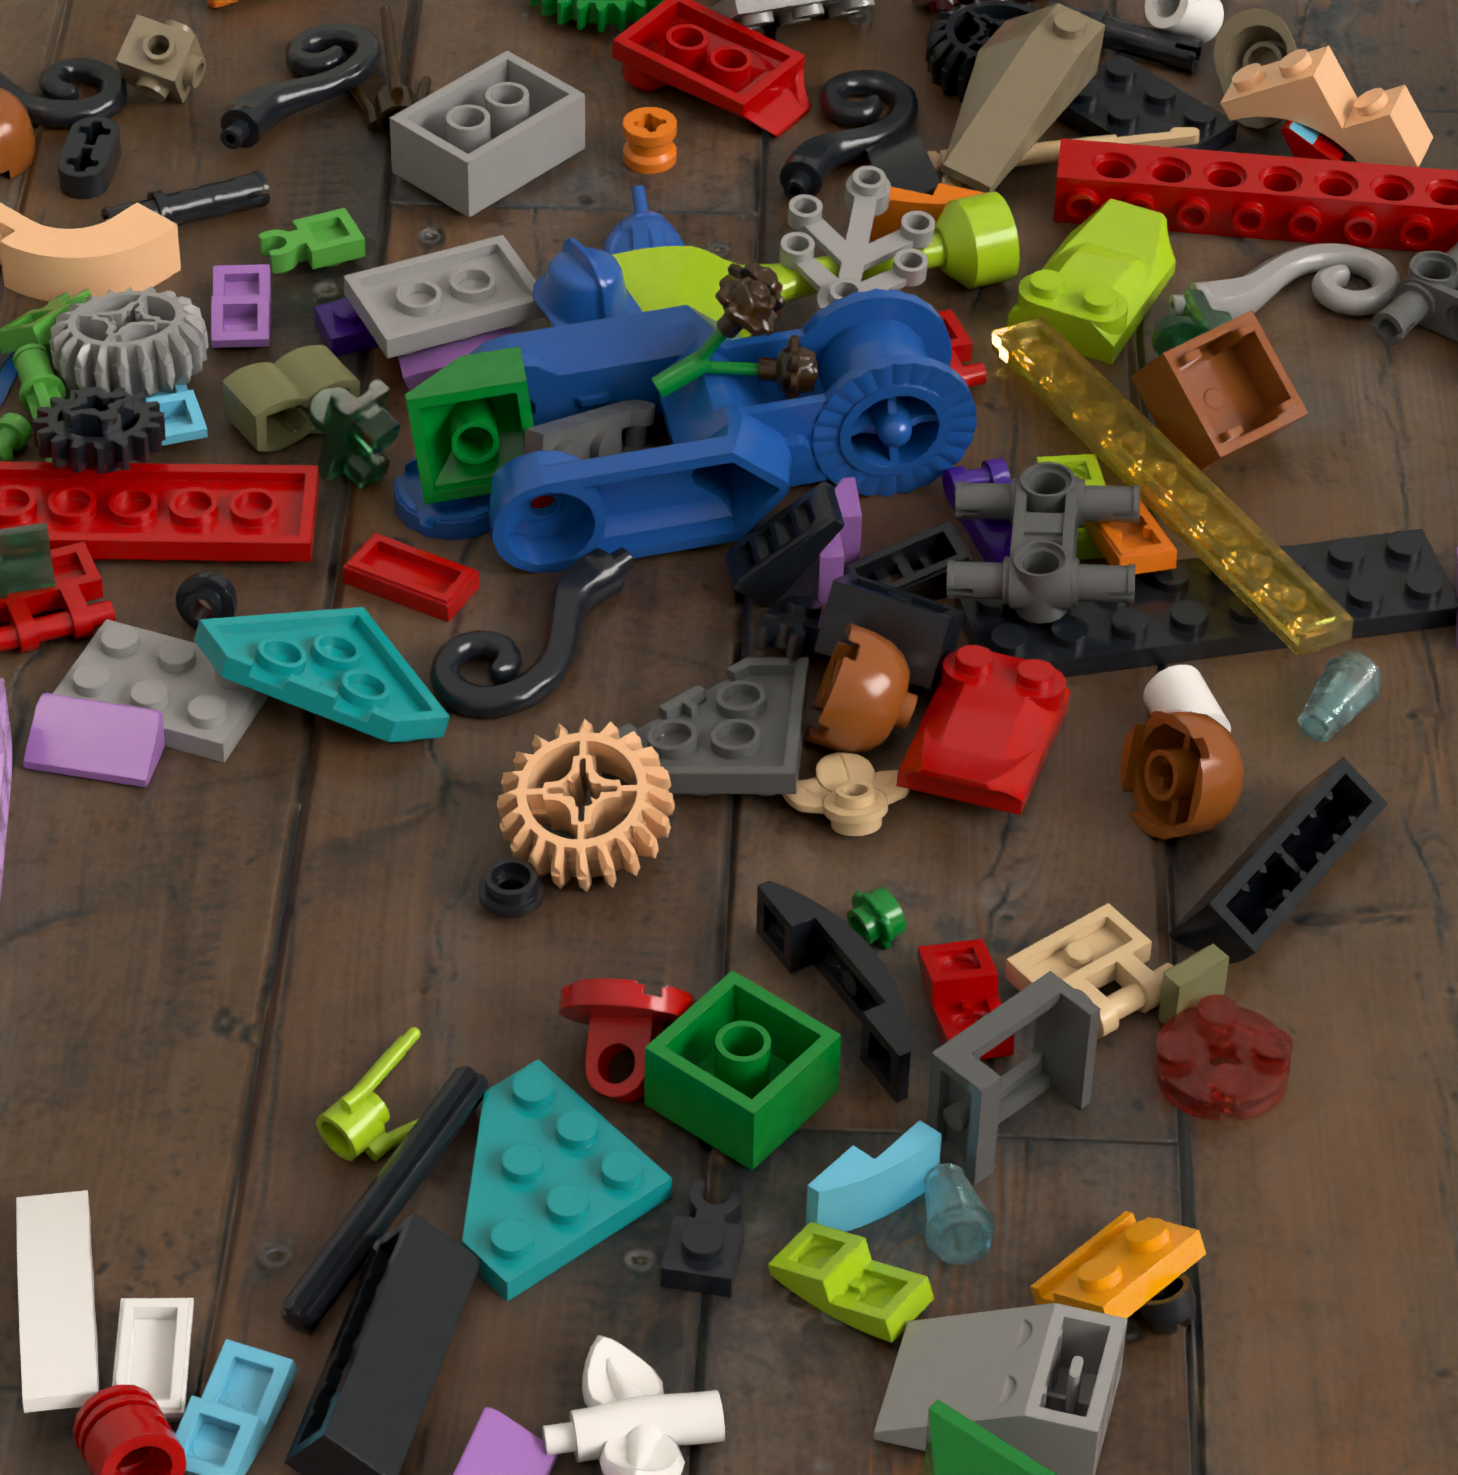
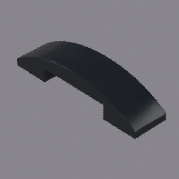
[756,881,911,1103]

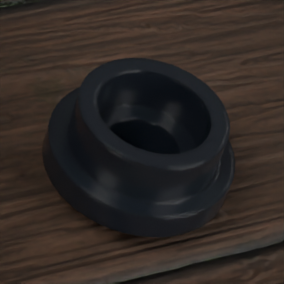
[176,572,237,629]
[478,857,544,918]

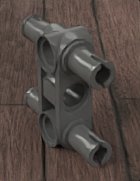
[1371,242,1458,345]
[946,462,1140,624]

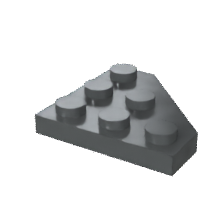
[602,657,810,796]

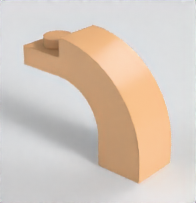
[0,202,181,301]

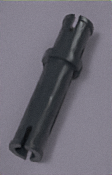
[1047,0,1203,73]
[101,170,270,226]

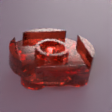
[1154,994,1293,1121]

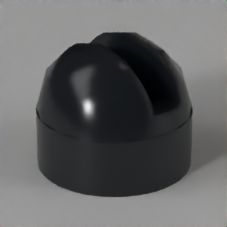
[1139,1273,1196,1335]

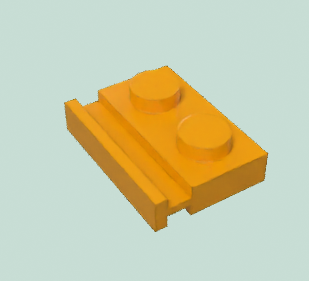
[1030,1211,1206,1318]

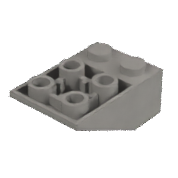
[873,1303,1128,1475]

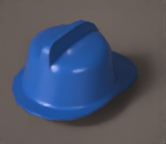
[532,237,642,327]

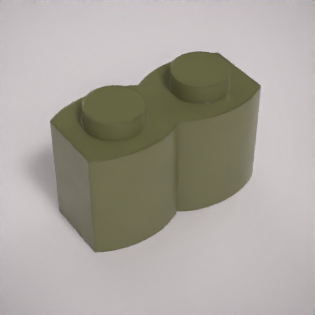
[222,345,361,452]

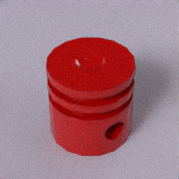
[72,1385,187,1475]

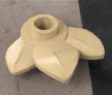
[782,752,910,836]

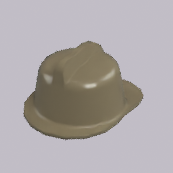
[1213,8,1298,130]

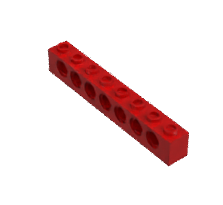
[1053,138,1458,253]

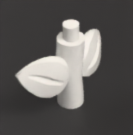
[542,1335,725,1475]

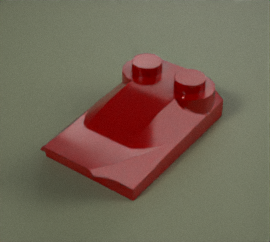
[612,0,812,138]
[896,645,1071,815]

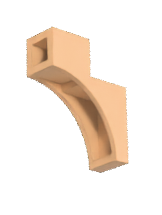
[1220,46,1433,167]

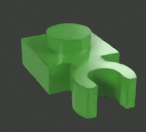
[259,208,366,273]
[0,289,91,354]

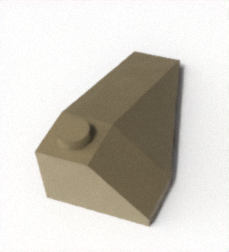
[942,3,1106,193]

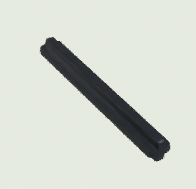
[281,1066,488,1333]

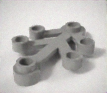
[779,166,935,310]

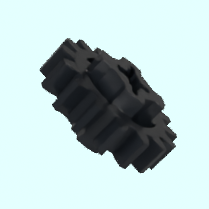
[33,386,166,474]

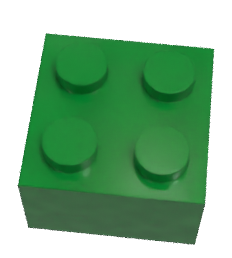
[644,970,841,1171]

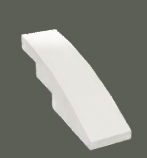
[16,1190,99,1413]

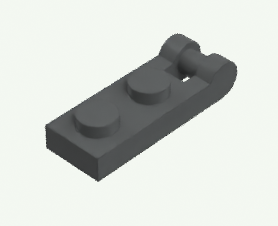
[524,399,656,460]

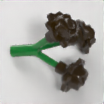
[651,262,818,400]

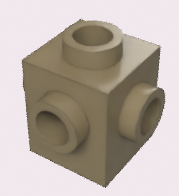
[115,14,206,103]

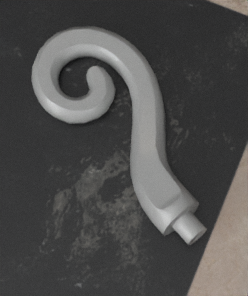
[1169,243,1401,327]

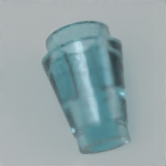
[1298,651,1382,742]
[924,1163,995,1265]

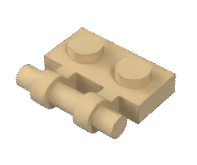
[1005,903,1174,1039]

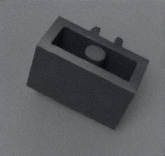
[814,573,966,694]

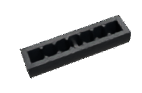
[1168,757,1388,964]
[284,1212,482,1475]

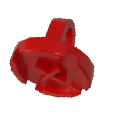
[558,978,697,1103]

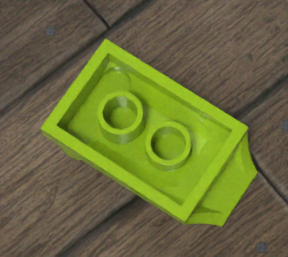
[1007,199,1176,364]

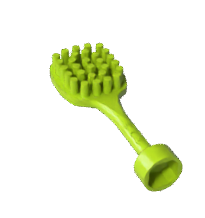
[545,191,1020,338]

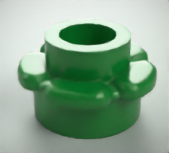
[847,886,906,950]

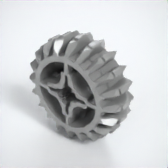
[49,287,209,398]

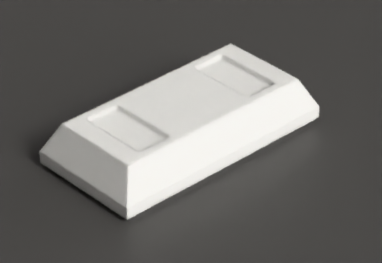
[112,1298,194,1422]

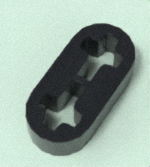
[58,116,121,199]

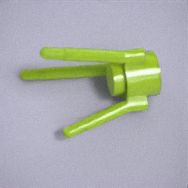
[316,1027,421,1161]

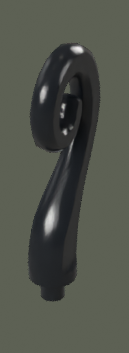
[220,23,382,149]
[0,58,128,128]
[780,70,919,200]
[430,547,634,719]

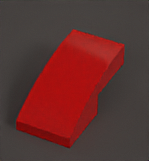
[918,939,1014,1059]

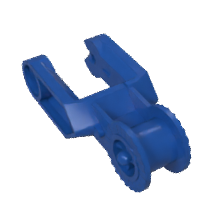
[468,288,977,573]

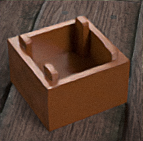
[1130,310,1309,480]

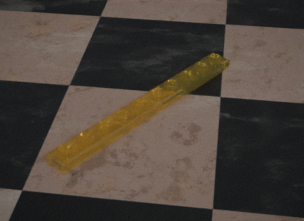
[992,317,1354,656]

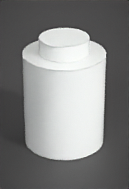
[1145,0,1224,43]
[1143,665,1231,732]

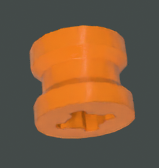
[623,107,677,174]

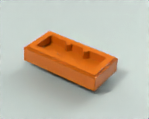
[1084,500,1177,574]

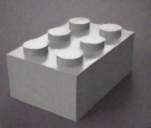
[390,50,585,218]

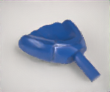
[603,185,685,255]

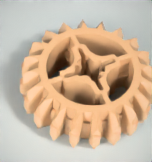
[497,718,675,892]

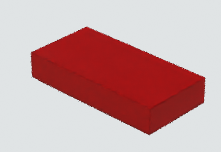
[343,532,480,622]

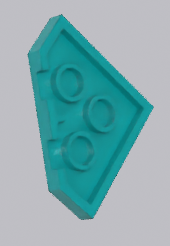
[194,607,450,742]
[462,1059,672,1302]

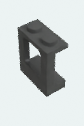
[926,971,1101,1186]

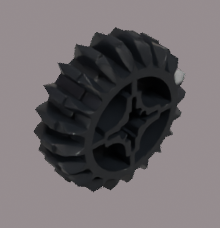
[925,0,1037,103]

